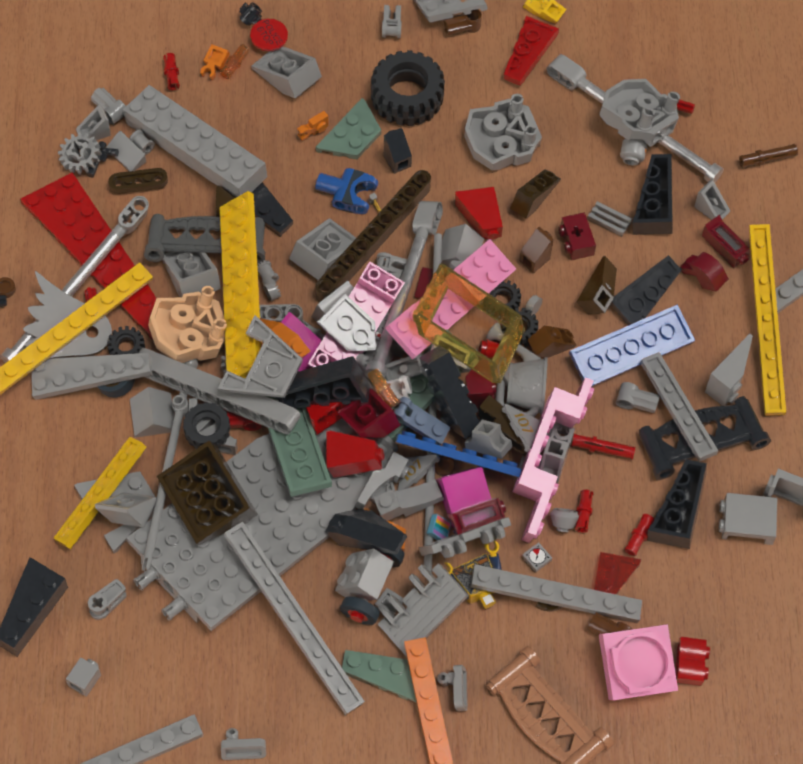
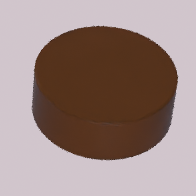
[0,277,16,298]
[435,456,455,477]

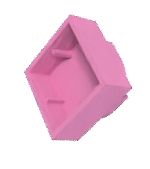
[599,624,678,700]

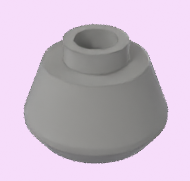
[550,508,579,532]

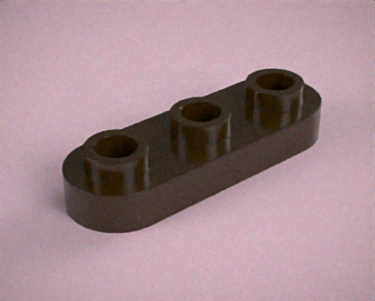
[108,168,168,194]

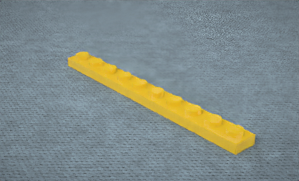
[749,224,786,416]
[0,262,153,395]

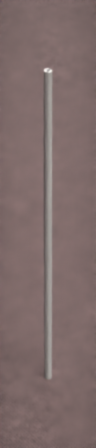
[424,233,442,573]

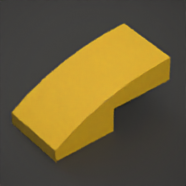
[523,0,567,24]

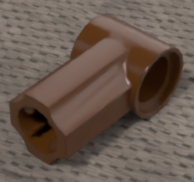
[443,9,482,35]
[587,612,633,636]

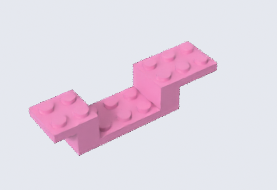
[385,239,516,360]
[512,378,594,543]

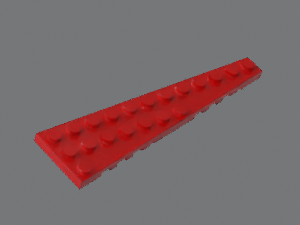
[20,172,157,340]

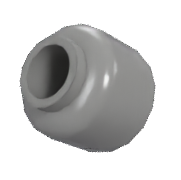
[620,139,647,166]

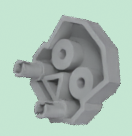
[599,79,680,147]
[464,93,542,170]

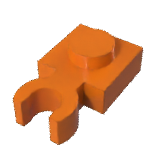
[200,44,230,80]
[297,111,329,141]

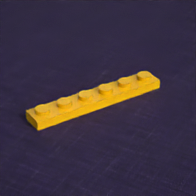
[54,437,146,549]

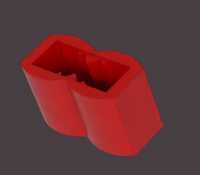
[675,636,710,686]

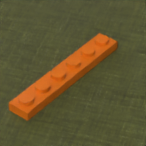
[404,637,453,764]

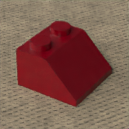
[338,388,401,438]

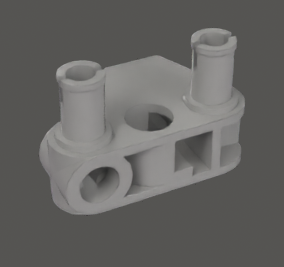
[519,423,575,484]

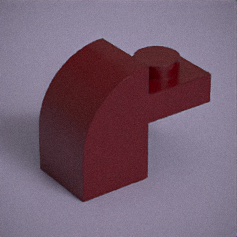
[680,252,729,292]

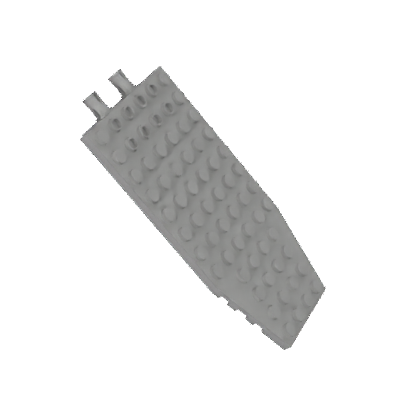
[127,418,389,631]

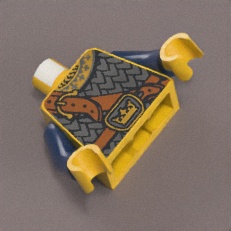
[444,540,502,609]

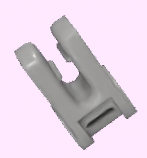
[382,5,402,38]
[376,252,407,277]
[88,579,127,620]

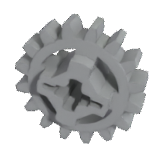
[58,132,102,174]

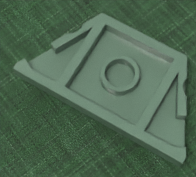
[316,98,381,160]

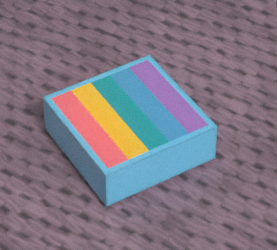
[427,514,451,541]

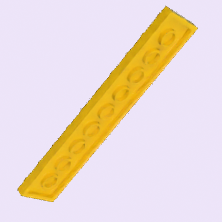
[220,191,261,378]

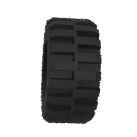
[371,50,445,126]

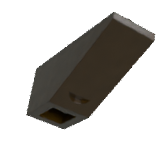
[510,169,561,218]
[576,256,617,314]

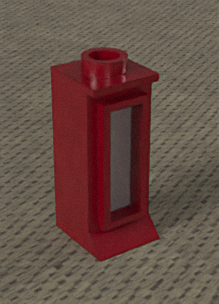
[702,214,751,268]
[447,497,506,535]

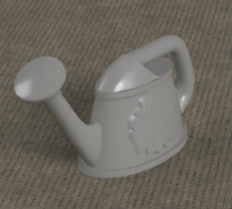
[486,322,548,417]

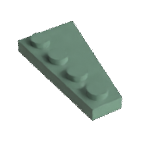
[342,650,432,703]

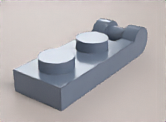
[394,397,450,445]

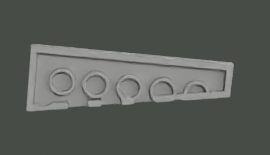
[32,353,153,400]

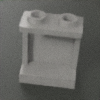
[763,469,803,506]
[719,493,777,545]

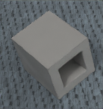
[66,657,101,697]

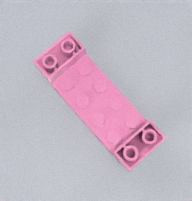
[307,262,405,368]

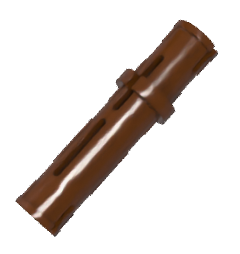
[739,143,798,168]

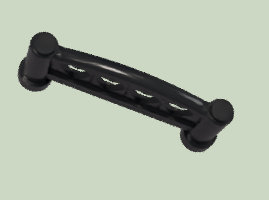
[639,396,771,480]

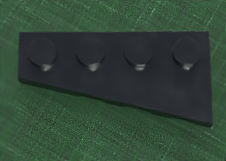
[251,182,293,237]
[610,255,682,325]

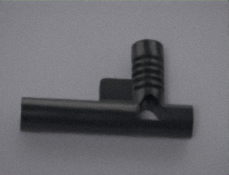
[87,141,119,178]

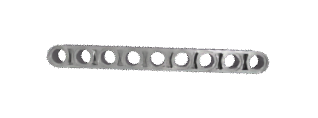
[138,348,301,434]

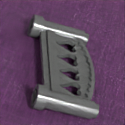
[144,214,266,265]

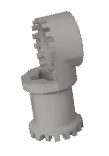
[257,260,281,301]

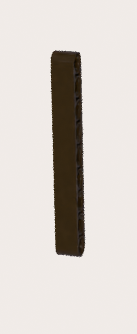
[315,170,431,302]

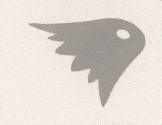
[23,271,112,358]

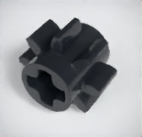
[239,2,262,26]

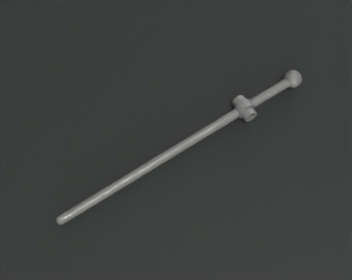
[142,359,198,571]

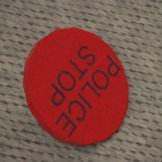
[250,19,288,51]

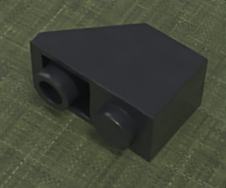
[383,128,412,174]

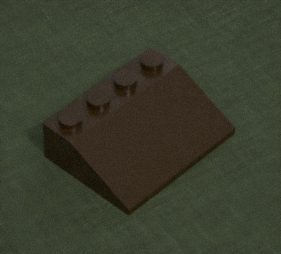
[157,440,258,545]

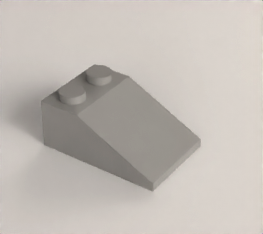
[251,47,322,98]
[289,218,356,280]
[162,251,221,297]
[705,334,753,406]

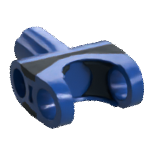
[315,168,379,214]

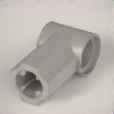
[91,88,126,125]
[616,382,660,413]

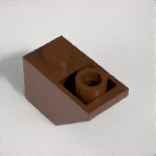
[519,227,554,273]
[527,325,577,358]

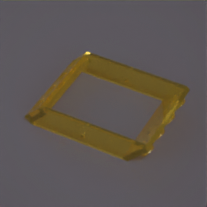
[413,264,525,383]

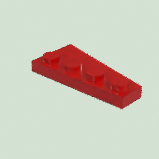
[504,16,559,86]

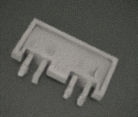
[419,517,511,558]
[378,564,469,656]

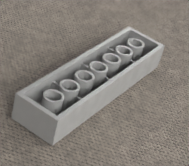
[123,85,268,198]

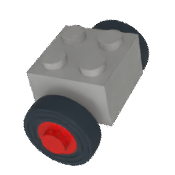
[335,549,405,625]

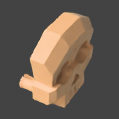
[148,286,227,363]

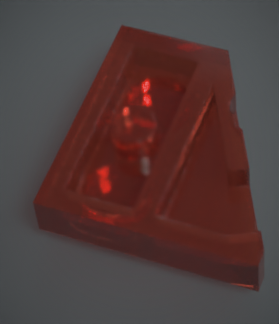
[594,552,641,595]

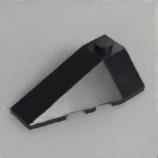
[325,509,407,554]

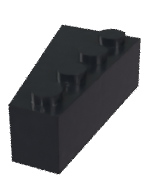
[632,154,673,235]
[419,345,481,439]
[276,356,370,408]
[648,459,707,549]
[0,557,68,657]

